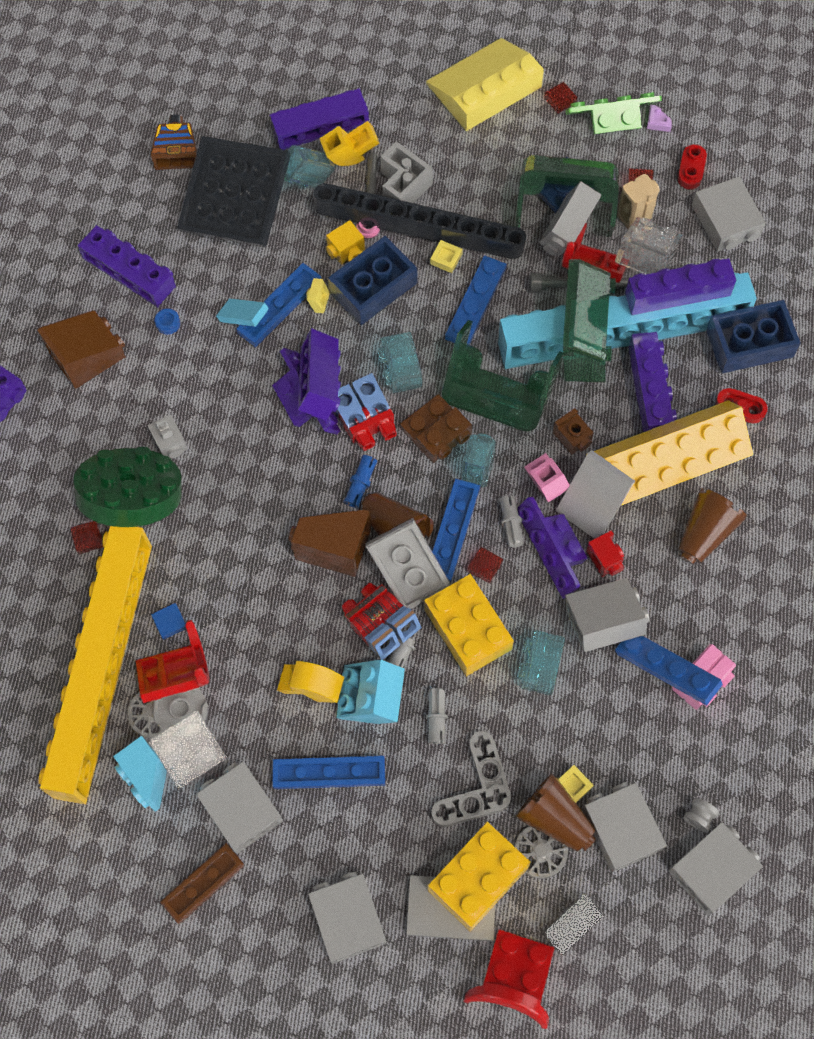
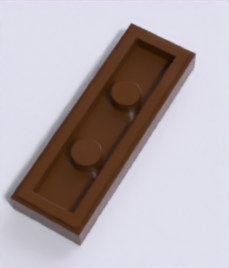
[160,843,246,925]

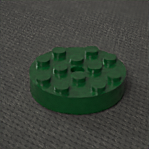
[74,447,182,527]

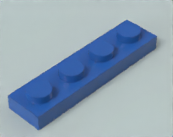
[445,255,507,348]
[236,263,322,348]
[432,479,480,583]
[615,636,723,706]
[273,756,385,789]

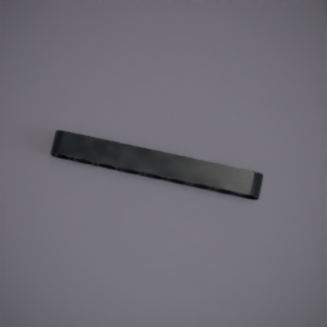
[314,183,527,259]

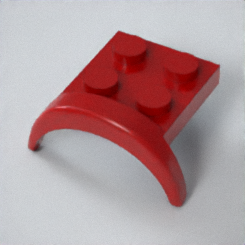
[561,223,630,284]
[136,620,210,703]
[463,930,555,1029]

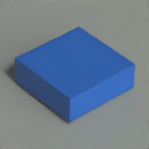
[151,603,186,640]

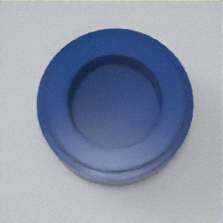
[155,308,181,334]

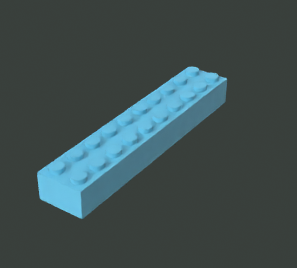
[498,272,757,369]

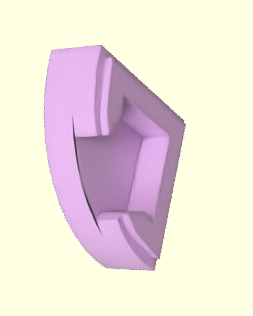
[647,105,672,132]

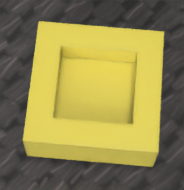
[430,240,463,273]
[307,278,330,313]
[559,765,594,803]

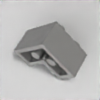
[380,141,433,203]

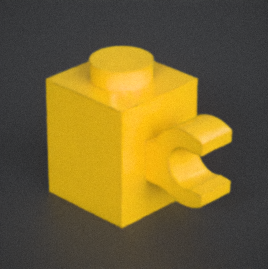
[326,220,365,265]

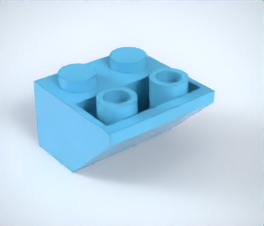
[336,660,405,724]
[113,736,167,812]

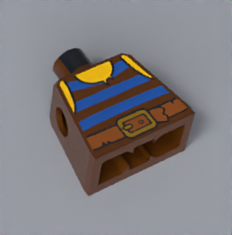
[151,114,197,170]

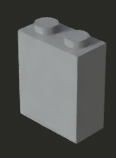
[692,176,766,252]
[539,182,601,256]
[565,578,650,652]
[196,761,283,854]
[582,782,667,873]
[668,822,763,916]
[308,872,387,964]

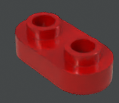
[677,144,707,190]
[715,388,768,424]

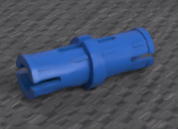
[343,455,378,509]

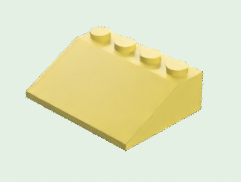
[426,38,544,131]

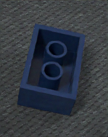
[328,236,418,326]
[706,300,801,374]

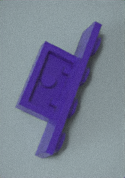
[272,348,341,435]
[517,497,588,599]

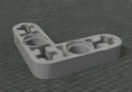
[431,731,511,827]

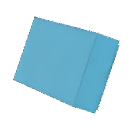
[216,298,269,327]

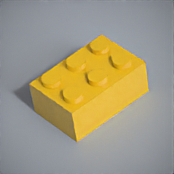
[424,574,514,677]
[428,822,530,932]

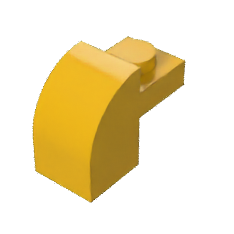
[319,121,380,166]
[277,661,344,703]

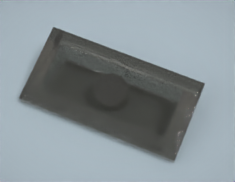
[542,893,603,956]

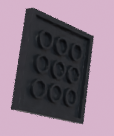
[177,136,291,248]

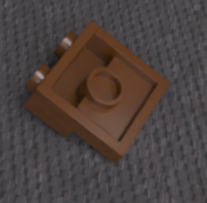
[400,394,472,463]

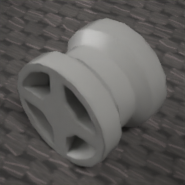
[683,798,719,833]

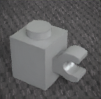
[147,414,188,458]

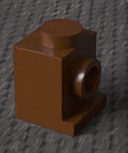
[553,408,594,455]

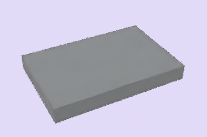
[556,450,635,539]
[365,518,451,609]
[406,875,495,942]

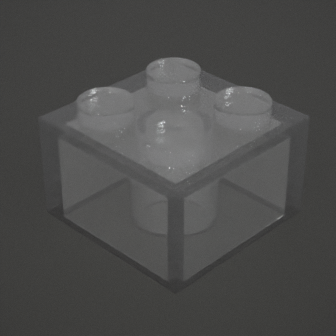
[615,217,683,275]
[148,710,227,789]

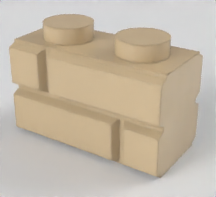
[617,174,660,230]

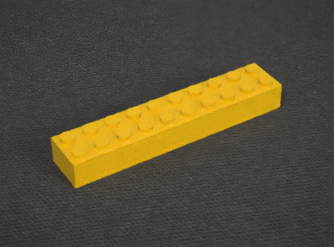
[38,526,152,805]

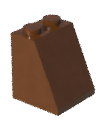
[37,310,126,389]
[289,510,372,577]

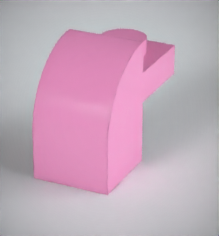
[524,453,570,503]

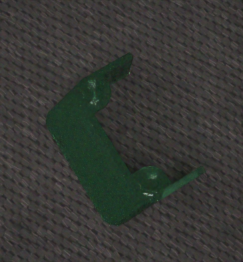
[515,155,619,237]
[563,259,616,383]
[442,320,564,431]

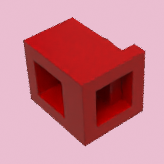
[586,530,625,577]

